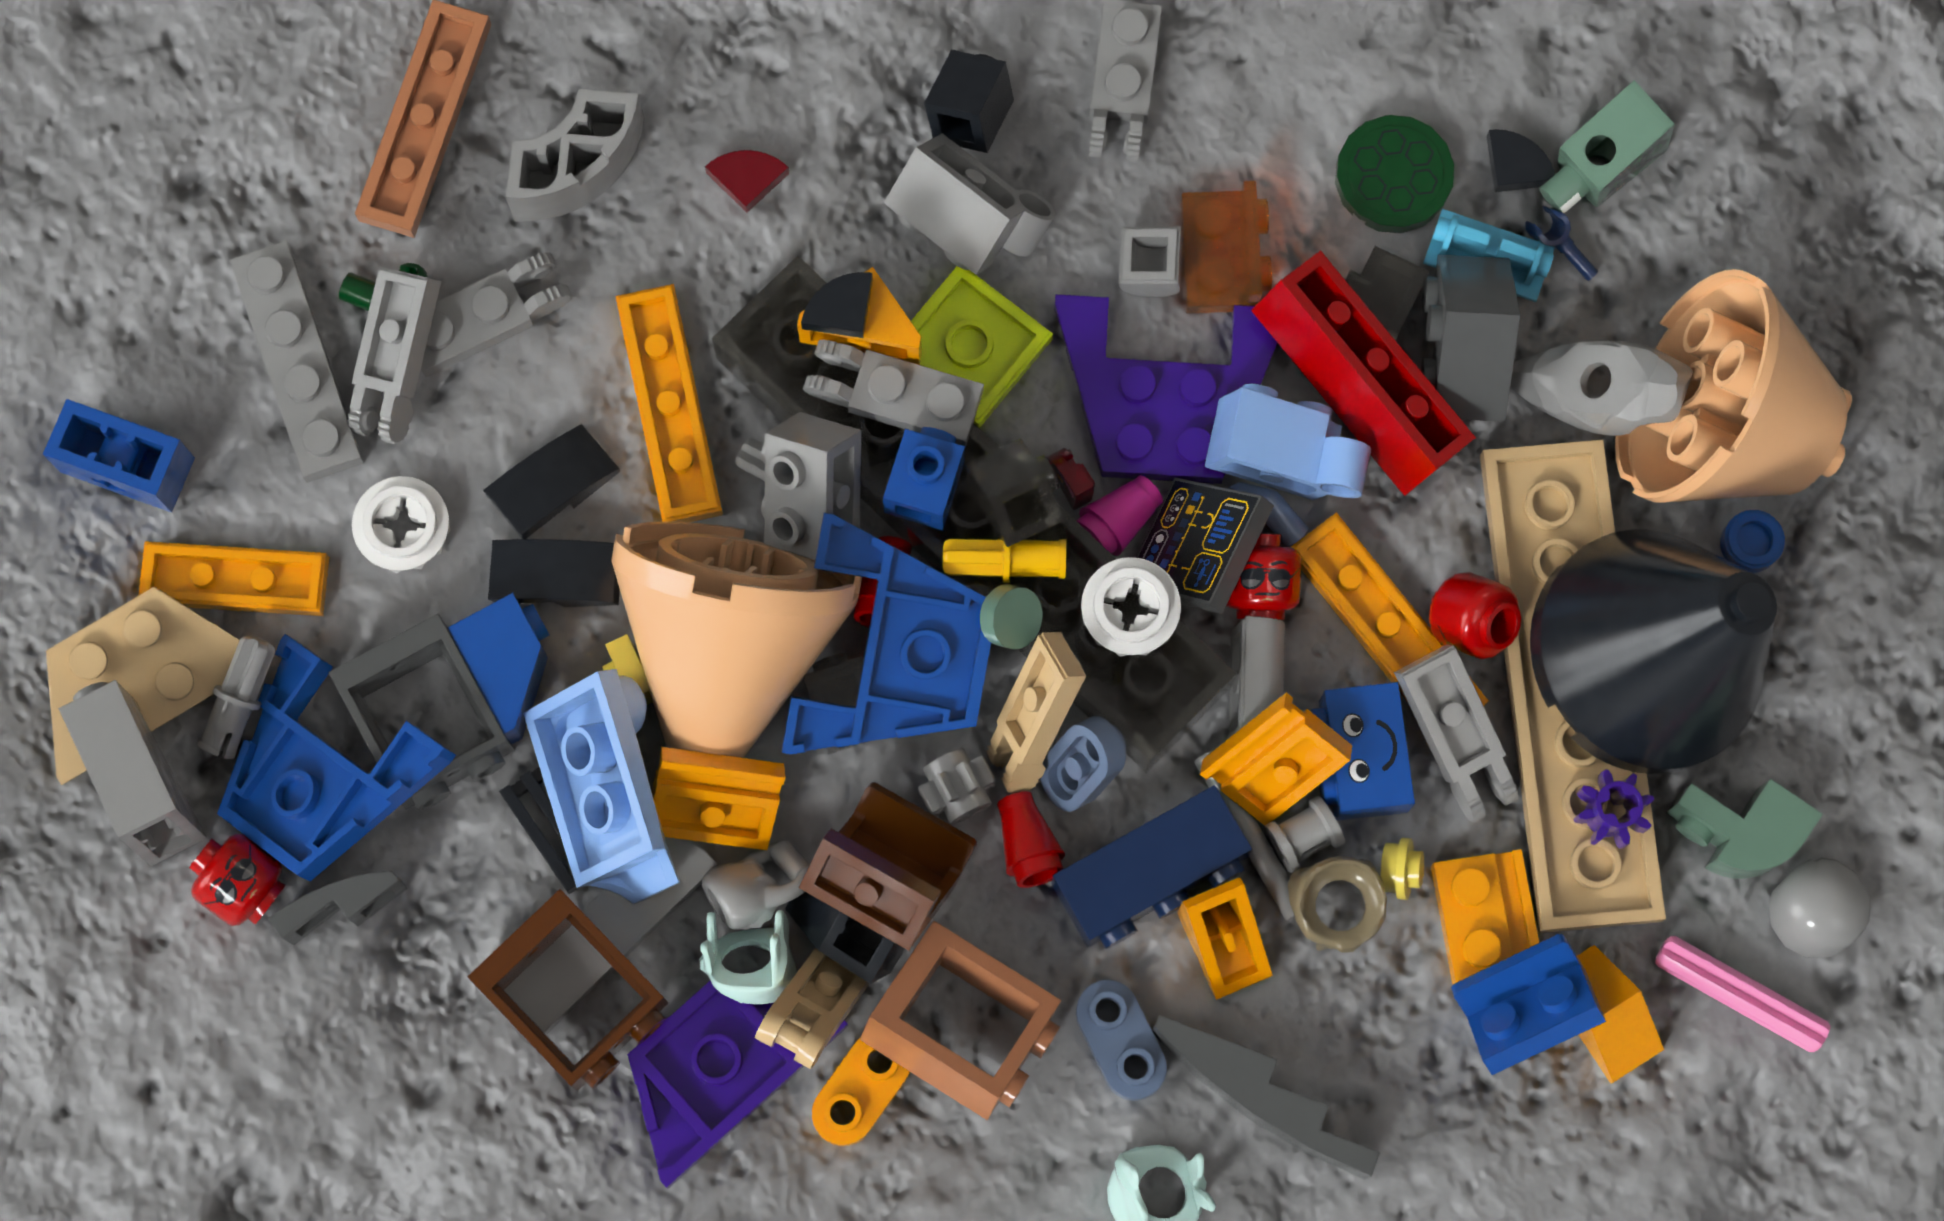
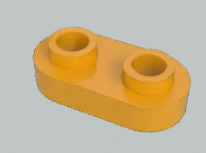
[812,1038,910,1146]

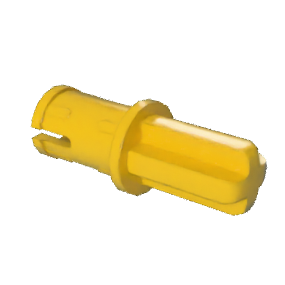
[942,533,1066,583]

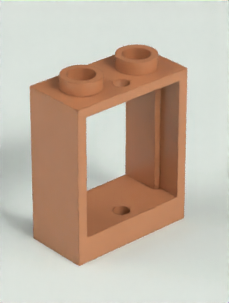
[860,921,1061,1120]

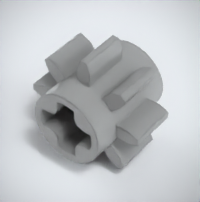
[918,748,996,824]

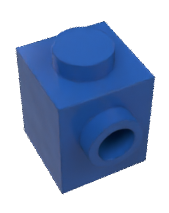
[883,427,965,530]

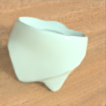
[699,910,797,1004]
[1107,1145,1216,1221]

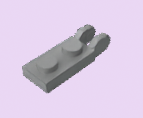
[1088,0,1162,163]
[421,252,573,377]
[347,267,442,444]
[803,339,984,446]
[1394,644,1519,824]

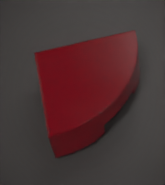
[705,150,789,213]

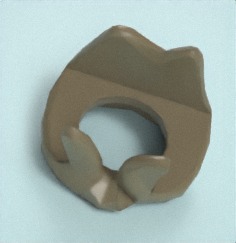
[1288,856,1387,953]

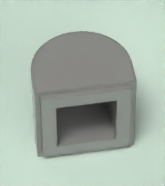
[1119,226,1183,297]

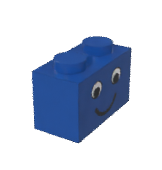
[1311,682,1415,821]

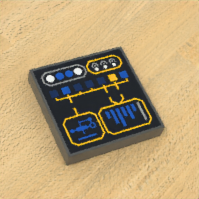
[1132,478,1274,614]

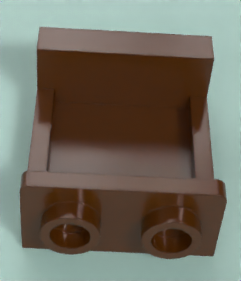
[799,782,977,951]

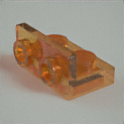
[1181,180,1272,314]

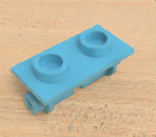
[1423,209,1555,302]

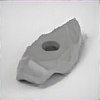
[1511,339,1693,436]

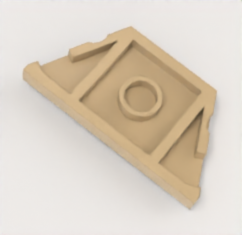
[46,587,240,785]

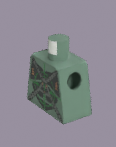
[1539,80,1675,214]

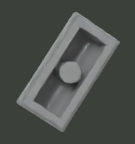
[1228,616,1285,738]

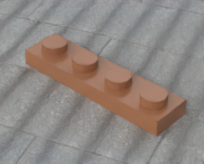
[355,0,492,238]

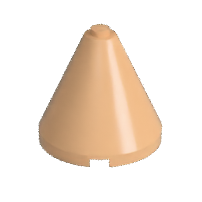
[611,522,862,758]

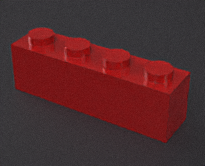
[1251,250,1476,496]

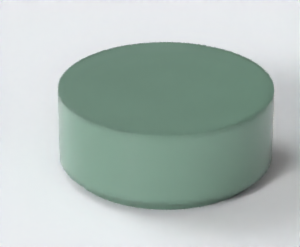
[980,584,1043,649]

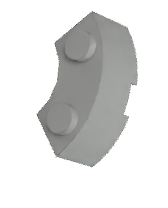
[506,89,645,221]

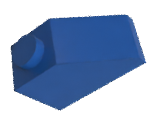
[447,593,550,744]

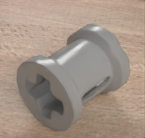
[1264,796,1345,873]

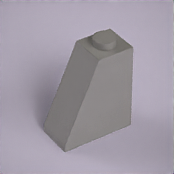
[58,680,207,867]

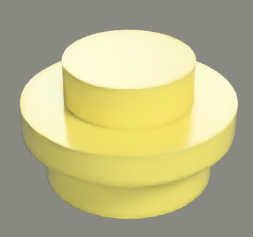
[1381,838,1424,900]

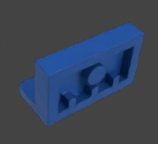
[1451,934,1606,1075]

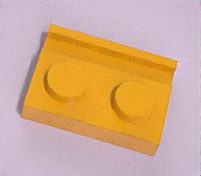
[1200,692,1352,826]
[651,747,786,850]
[1431,849,1539,985]

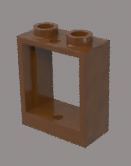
[467,889,669,1091]

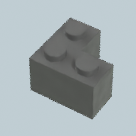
[1420,254,1521,422]

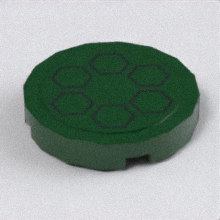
[1335,115,1454,233]

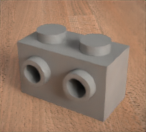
[761,412,862,560]

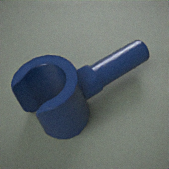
[1525,206,1599,281]

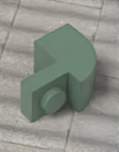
[1666,779,1823,879]

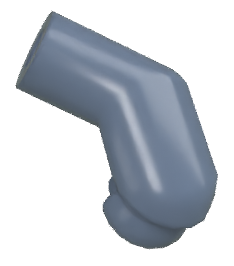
[1228,482,1309,547]

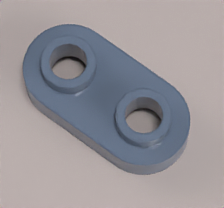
[1040,716,1126,812]
[1076,980,1167,1101]

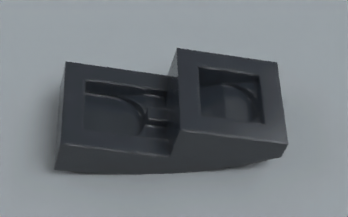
[483,424,620,539]
[488,539,620,607]

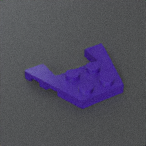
[1054,294,1277,484]

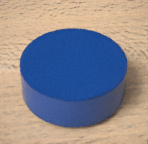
[1720,510,1785,573]

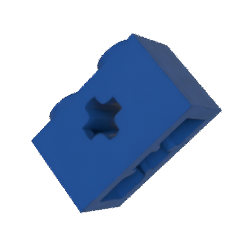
[43,399,195,513]

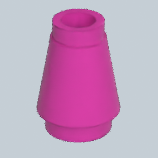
[1073,475,1163,560]

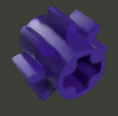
[1574,769,1654,849]

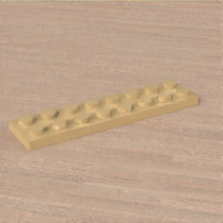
[1480,440,1666,933]

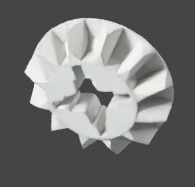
[352,476,451,574]
[1081,557,1181,657]

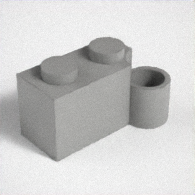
[884,134,1056,275]

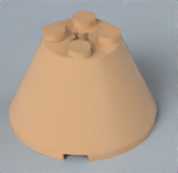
[1615,269,1852,503]

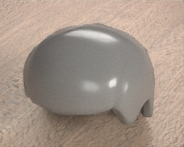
[1769,858,1871,958]

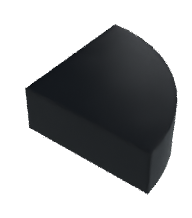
[1486,129,1555,192]
[801,272,873,338]

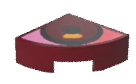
[1044,448,1095,511]

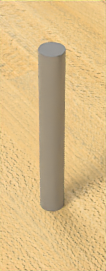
[1194,749,1295,921]

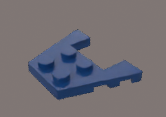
[781,512,991,754]
[217,634,456,881]

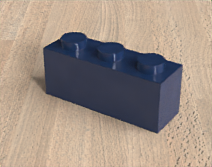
[1051,785,1252,949]

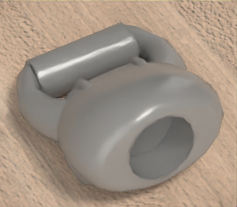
[702,841,810,930]

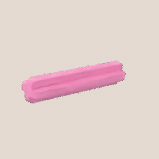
[1655,936,1831,1052]

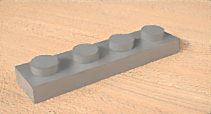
[230,240,364,483]

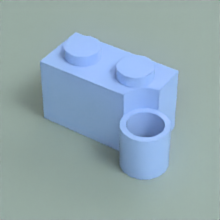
[1205,384,1371,500]

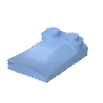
[523,669,680,904]

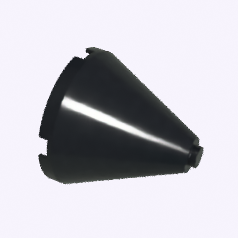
[1530,529,1777,774]

